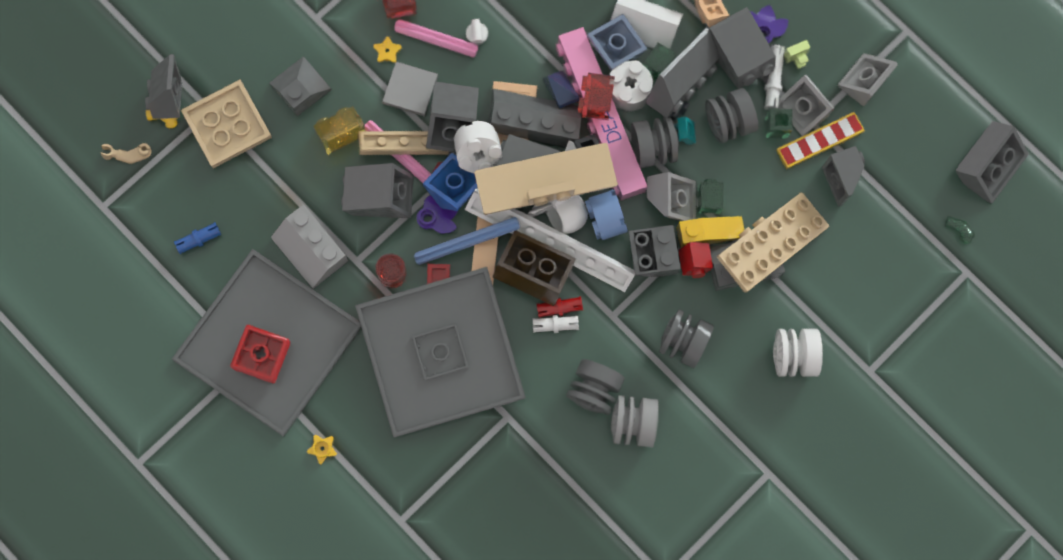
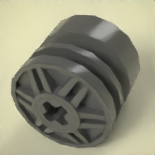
[705,88,758,144]
[631,116,679,168]
[659,309,714,368]
[566,359,625,415]

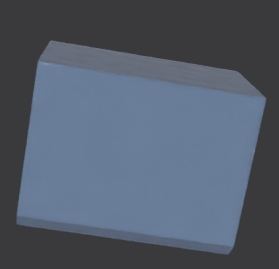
[587,14,647,71]

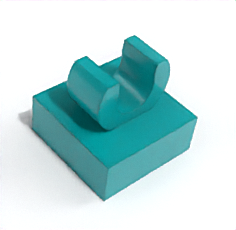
[674,117,696,144]

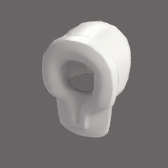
[528,195,588,235]

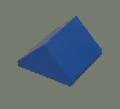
[423,153,478,211]

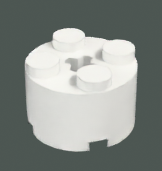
[607,61,653,112]
[454,121,502,173]

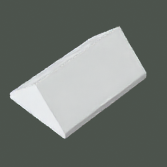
[611,0,683,54]

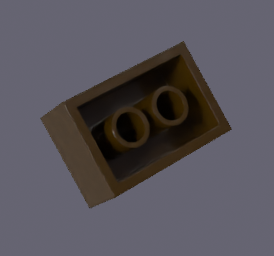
[493,230,576,306]

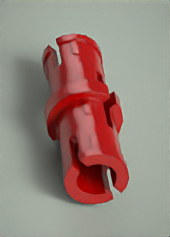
[536,296,583,318]

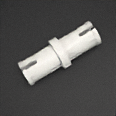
[532,315,579,333]

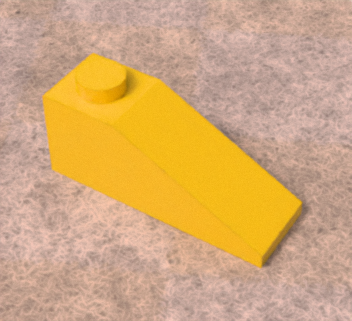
[676,216,744,249]

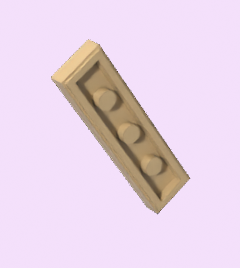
[358,131,449,155]

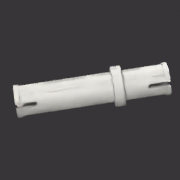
[764,45,785,111]

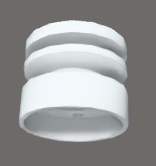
[773,329,822,377]

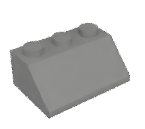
[271,204,348,289]

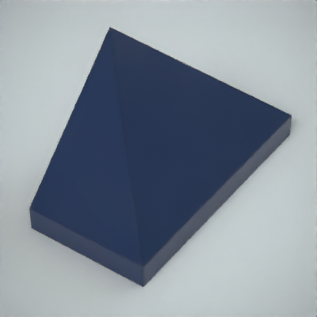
[543,70,580,109]

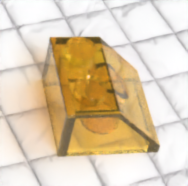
[313,106,366,155]

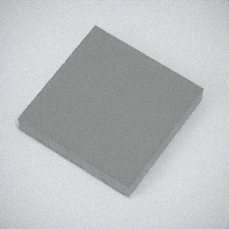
[382,62,438,116]

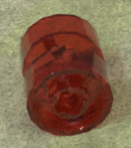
[376,253,407,288]

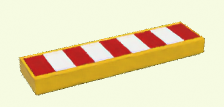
[776,112,865,170]

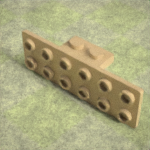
[474,143,617,215]
[717,193,829,292]

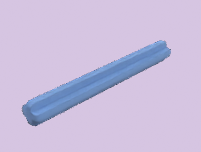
[414,217,520,265]

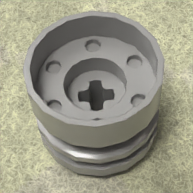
[611,395,658,448]

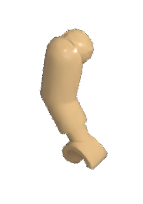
[101,143,151,164]

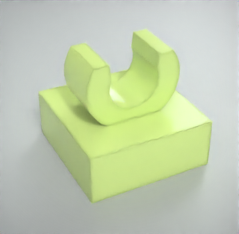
[783,40,810,69]

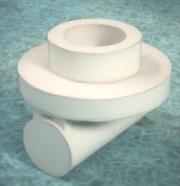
[466,19,488,44]

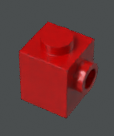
[678,242,713,278]

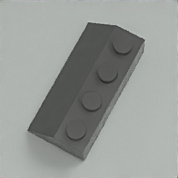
[646,28,720,118]
[488,88,581,147]

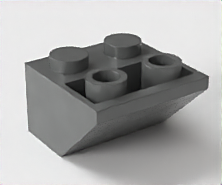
[628,225,680,277]

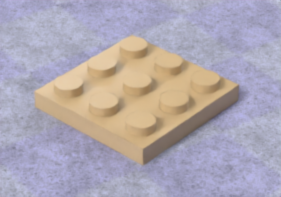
[181,80,272,168]

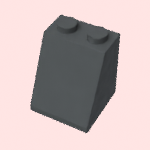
[709,7,776,89]
[426,81,479,153]
[492,134,560,167]
[341,163,414,218]

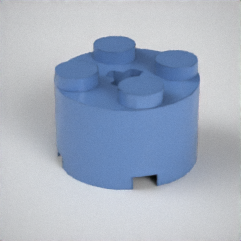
[585,190,628,240]

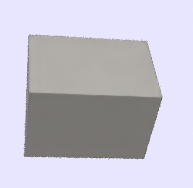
[838,53,898,106]
[778,75,834,136]

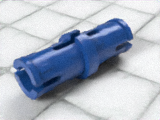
[174,222,221,254]

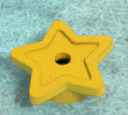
[373,36,402,63]
[307,435,337,464]

